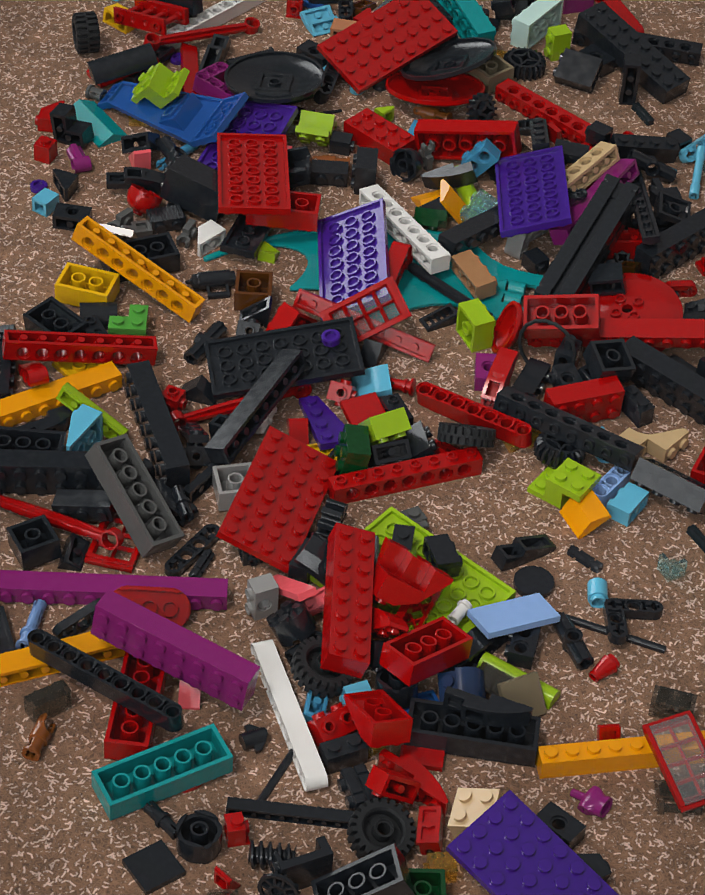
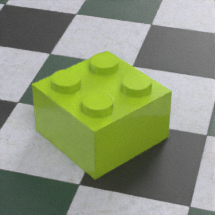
[456,298,496,353]
[358,407,412,446]

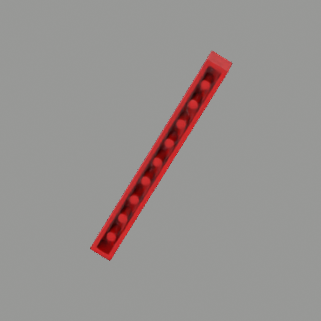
[527,318,705,349]

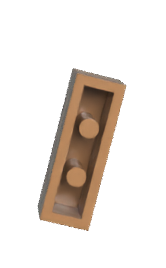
[451,249,498,300]

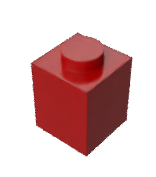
[33,135,58,165]

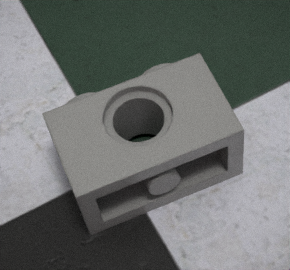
[245,573,279,621]

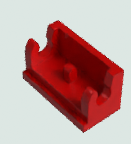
[416,806,445,857]

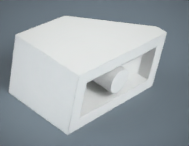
[197,220,226,257]

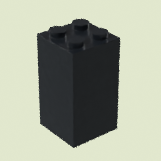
[160,154,225,223]

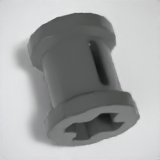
[85,84,107,103]

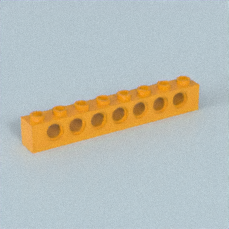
[71,216,206,323]

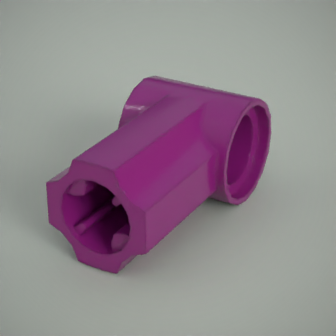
[66,143,92,174]

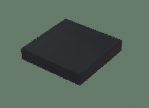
[122,839,186,895]

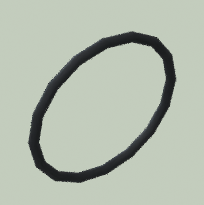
[517,319,577,364]

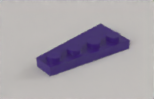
[299,395,344,450]

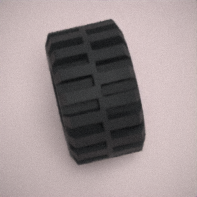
[72,11,100,54]

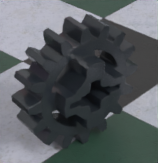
[466,93,497,120]

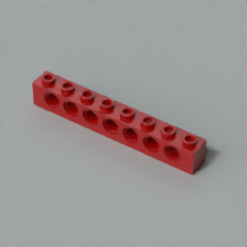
[494,78,594,148]
[2,329,158,366]
[327,446,483,504]

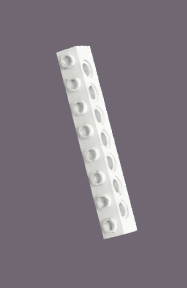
[359,184,451,275]

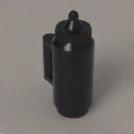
[185,269,236,300]

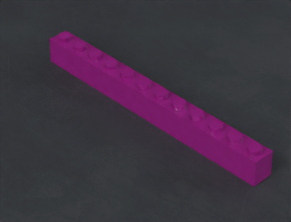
[0,570,228,611]

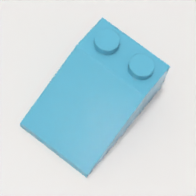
[66,404,103,451]

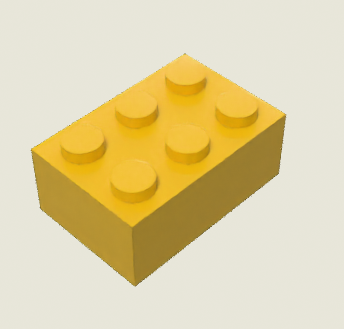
[54,262,120,307]

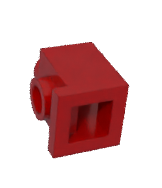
[286,0,304,19]
[223,811,250,848]

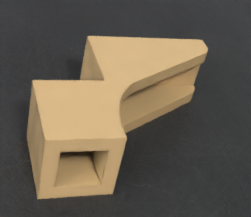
[619,427,689,463]

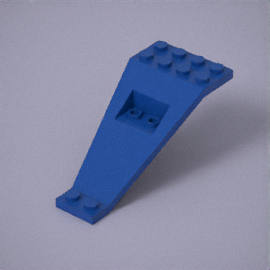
[97,81,249,147]

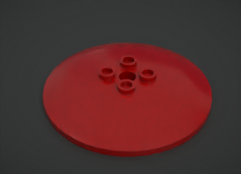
[386,71,485,107]
[584,273,683,352]

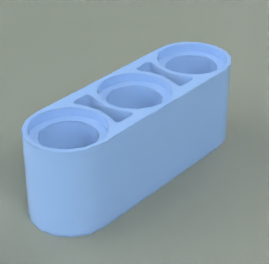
[592,465,631,507]

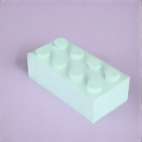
[510,0,564,49]

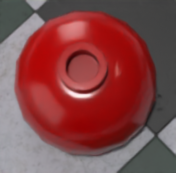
[127,184,163,216]

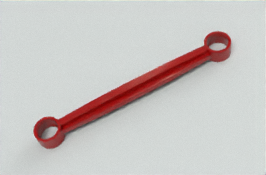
[143,17,260,51]
[170,384,312,431]
[0,495,124,550]

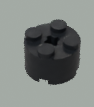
[266,600,317,647]
[375,666,419,709]
[176,810,222,864]

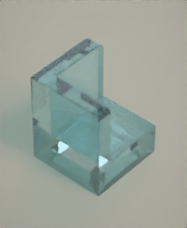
[657,553,688,582]

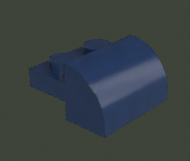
[438,667,486,702]

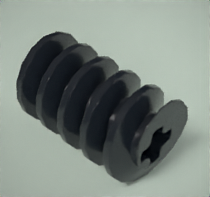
[248,840,297,871]

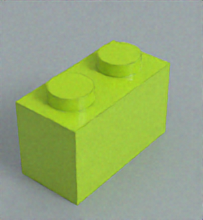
[544,24,572,62]

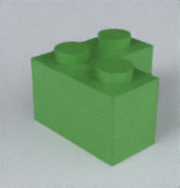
[108,304,149,336]

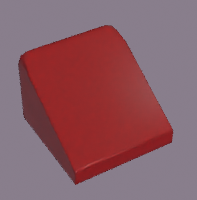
[214,866,241,894]

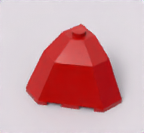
[373,537,454,606]

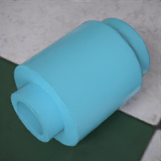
[587,577,608,608]

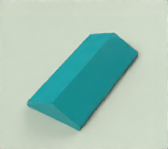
[73,99,127,148]

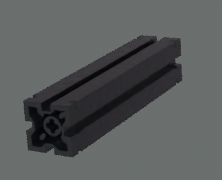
[534,174,640,295]

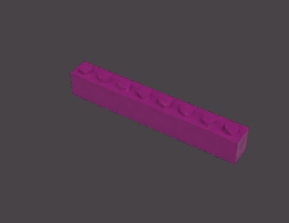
[549,159,640,245]

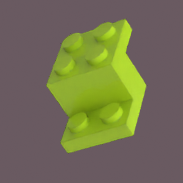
[131,62,190,109]
[295,110,338,147]
[527,458,601,509]

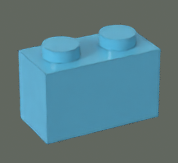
[606,482,649,527]

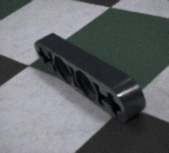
[165,524,220,577]

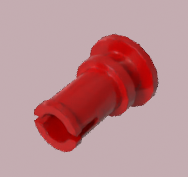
[390,377,417,397]

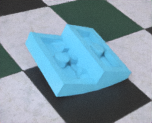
[299,4,338,37]
[351,364,392,397]

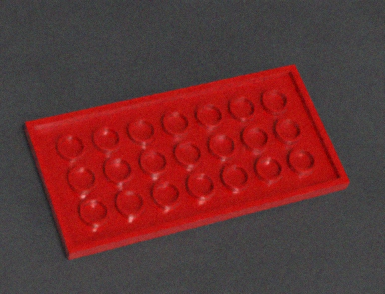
[317,0,458,94]
[217,133,291,216]
[216,426,336,574]

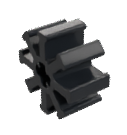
[316,498,348,539]

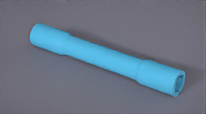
[689,145,705,200]

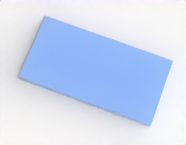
[467,593,561,639]

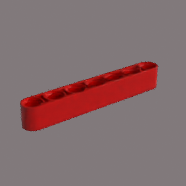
[416,382,532,448]

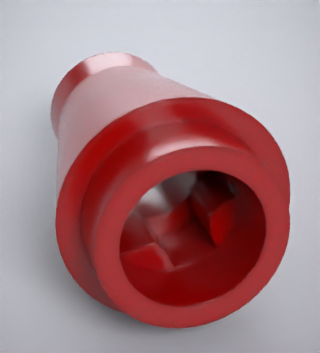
[588,654,620,683]

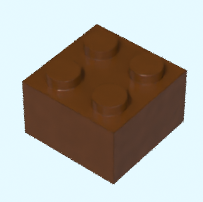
[234,270,273,311]

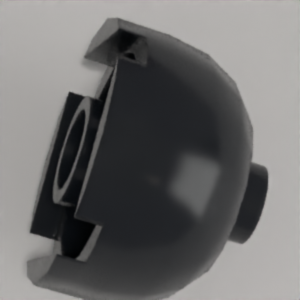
[389,148,424,183]

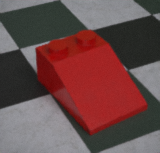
[344,689,413,748]

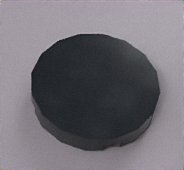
[513,566,554,598]

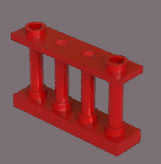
[113,0,189,35]

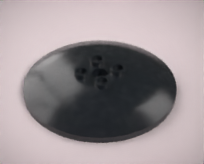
[400,37,497,81]
[224,51,325,104]

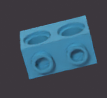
[461,138,501,177]

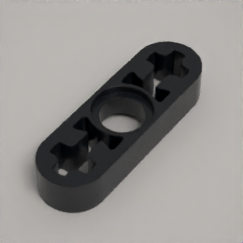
[52,598,101,639]

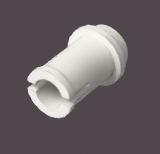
[447,599,473,625]

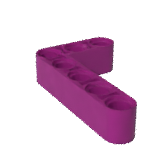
[192,62,234,99]

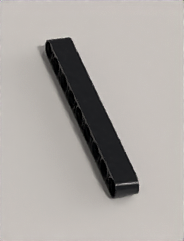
[27,629,184,732]

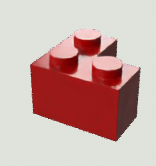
[265,302,317,331]

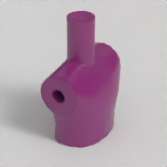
[570,786,613,818]

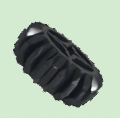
[503,47,546,82]
[533,433,586,469]

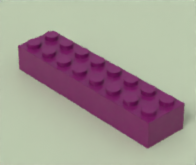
[91,589,260,711]

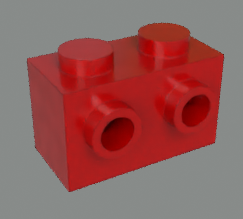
[306,702,357,747]
[365,764,421,804]

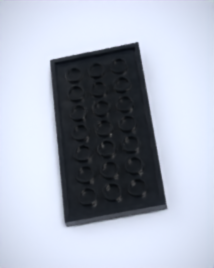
[204,316,365,400]

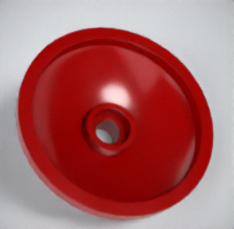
[491,301,523,354]

